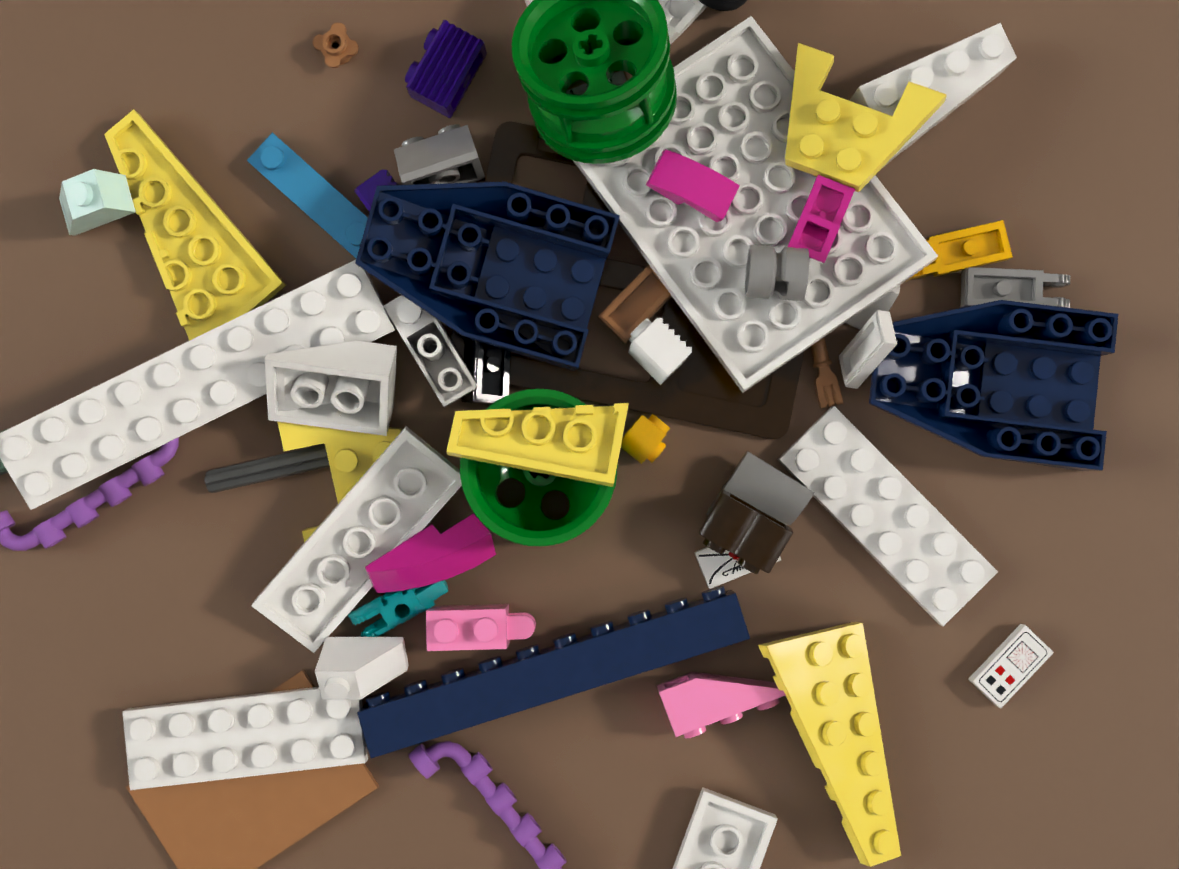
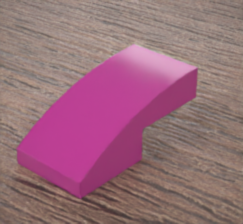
[646,149,740,222]
[787,175,855,263]

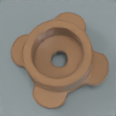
[313,22,359,68]

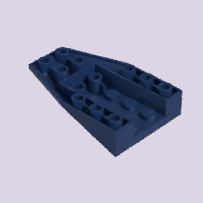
[355,182,620,371]
[869,300,1119,471]

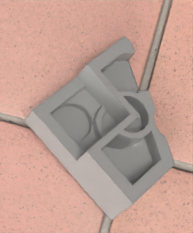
[706,451,814,525]

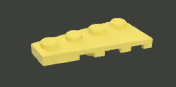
[446,403,629,487]

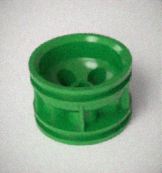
[512,0,677,164]
[460,389,618,546]

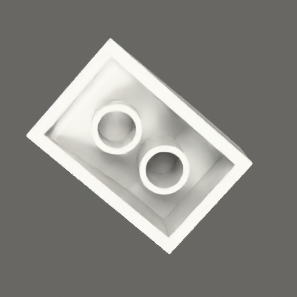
[265,340,397,436]

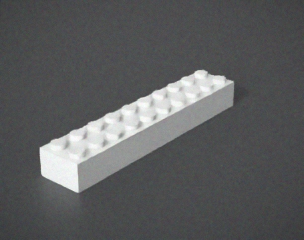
[0,260,396,510]

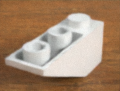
[383,295,478,408]

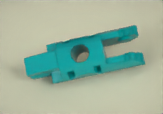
[348,580,448,637]

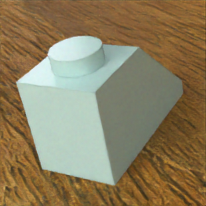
[59,169,136,236]

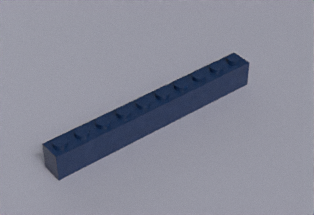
[357,586,750,758]

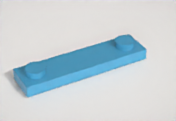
[247,132,368,259]

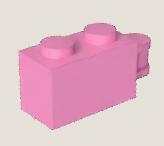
[426,604,536,651]

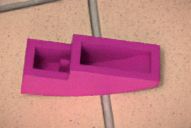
[365,513,496,593]

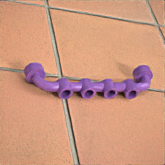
[0,437,179,551]
[408,741,567,869]

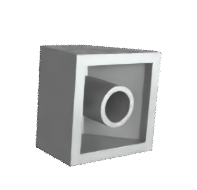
[394,124,486,185]

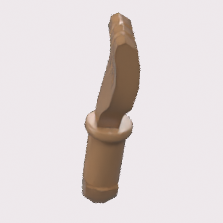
[811,337,843,409]

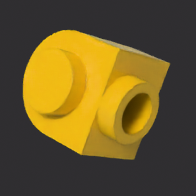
[621,413,670,464]

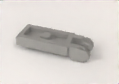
[960,267,1071,308]

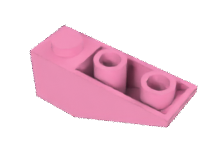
[657,672,786,738]

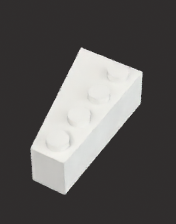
[849,23,1017,169]

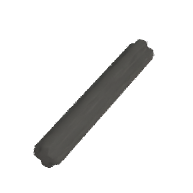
[204,444,330,493]

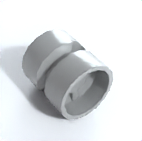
[745,245,809,301]

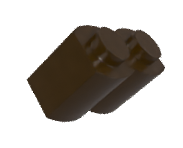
[700,490,793,574]

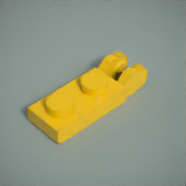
[906,220,1013,281]

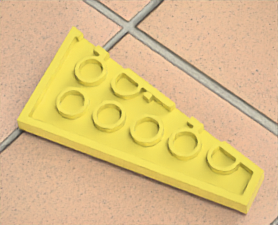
[104,109,286,341]
[758,622,901,867]

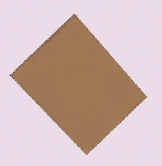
[126,669,379,869]

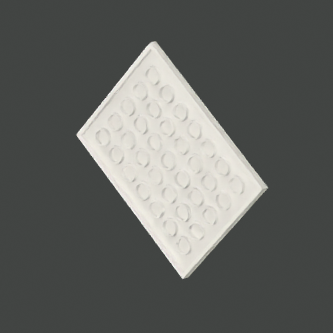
[573,16,938,393]

